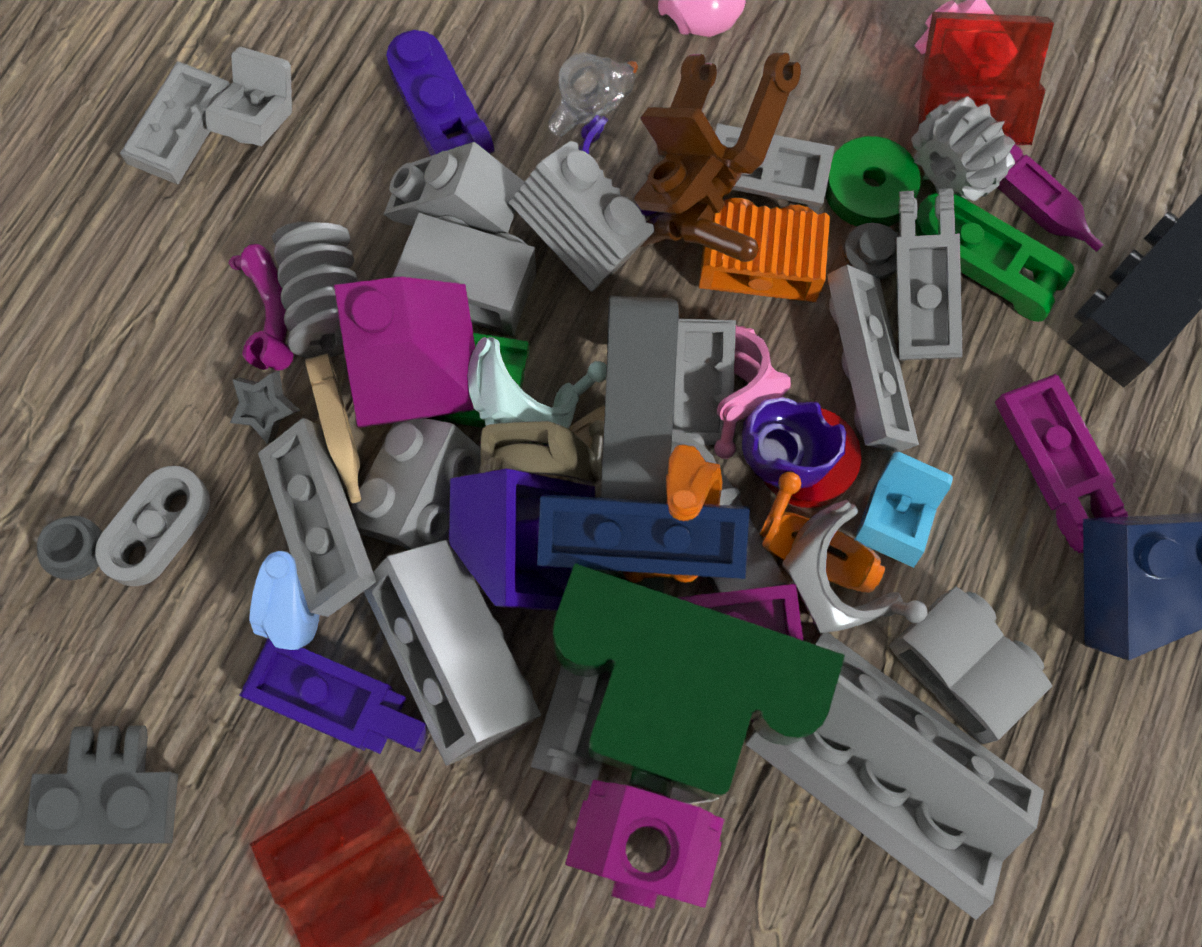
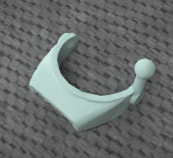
[467,337,607,447]

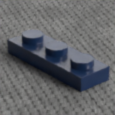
[537,494,750,579]

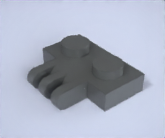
[24,725,178,846]

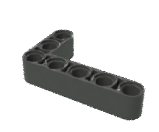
[597,295,679,593]

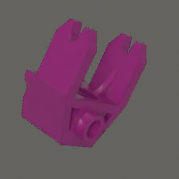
[565,779,725,909]

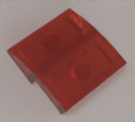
[917,11,1054,145]
[250,770,444,947]

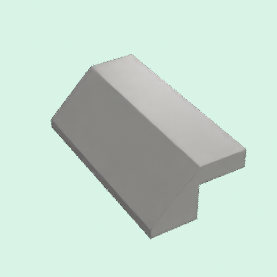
[745,632,1044,920]

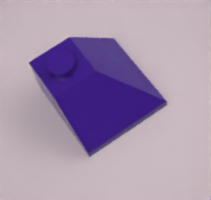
[449,468,595,611]

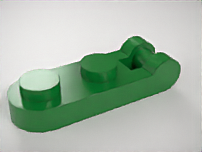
[915,192,1075,322]

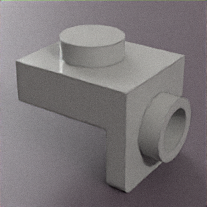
[205,47,292,146]

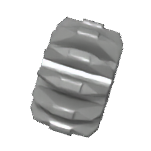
[911,96,1015,201]

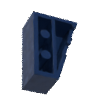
[1083,513,1202,661]

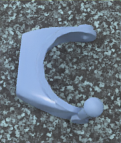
[249,551,320,650]

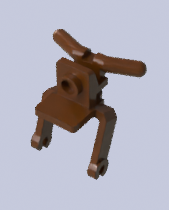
[634,52,801,262]

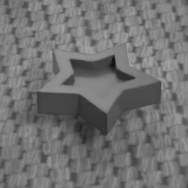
[230,371,301,444]

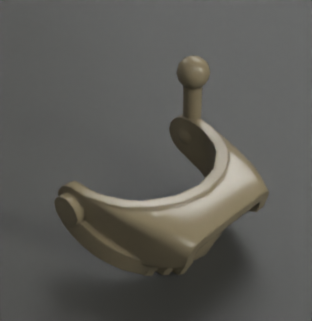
[478,420,604,485]

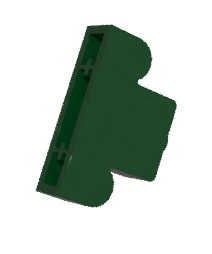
[553,563,845,800]

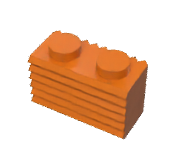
[699,198,830,302]

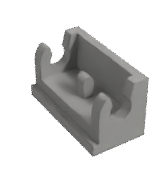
[715,123,835,212]

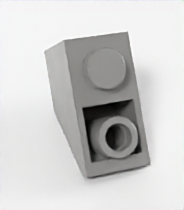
[383,142,525,235]

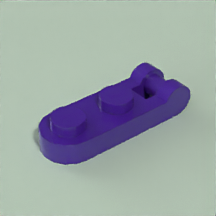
[386,30,495,156]

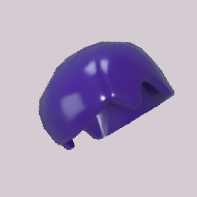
[742,397,846,489]

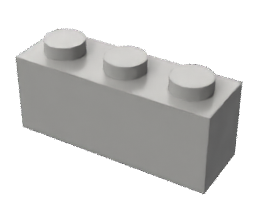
[364,539,541,766]

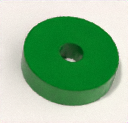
[825,136,921,227]

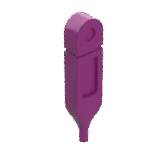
[997,144,1104,252]

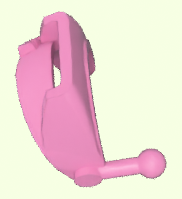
[714,326,791,459]

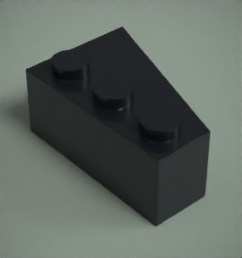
[1067,193,1202,388]

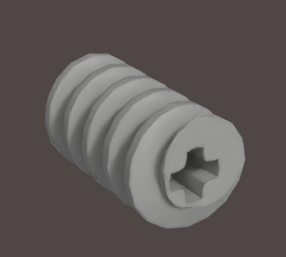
[271,222,358,358]

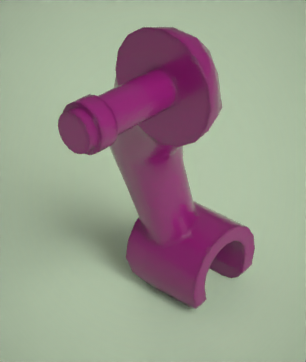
[229,243,294,371]

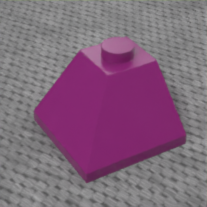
[334,276,476,428]

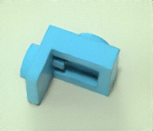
[855,452,953,568]

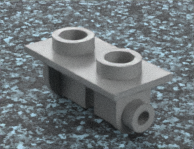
[531,666,612,785]

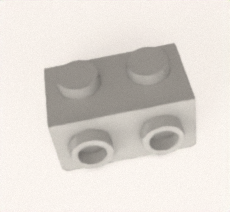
[350,418,481,550]

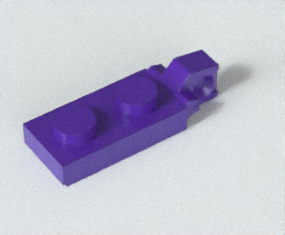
[239,637,430,754]

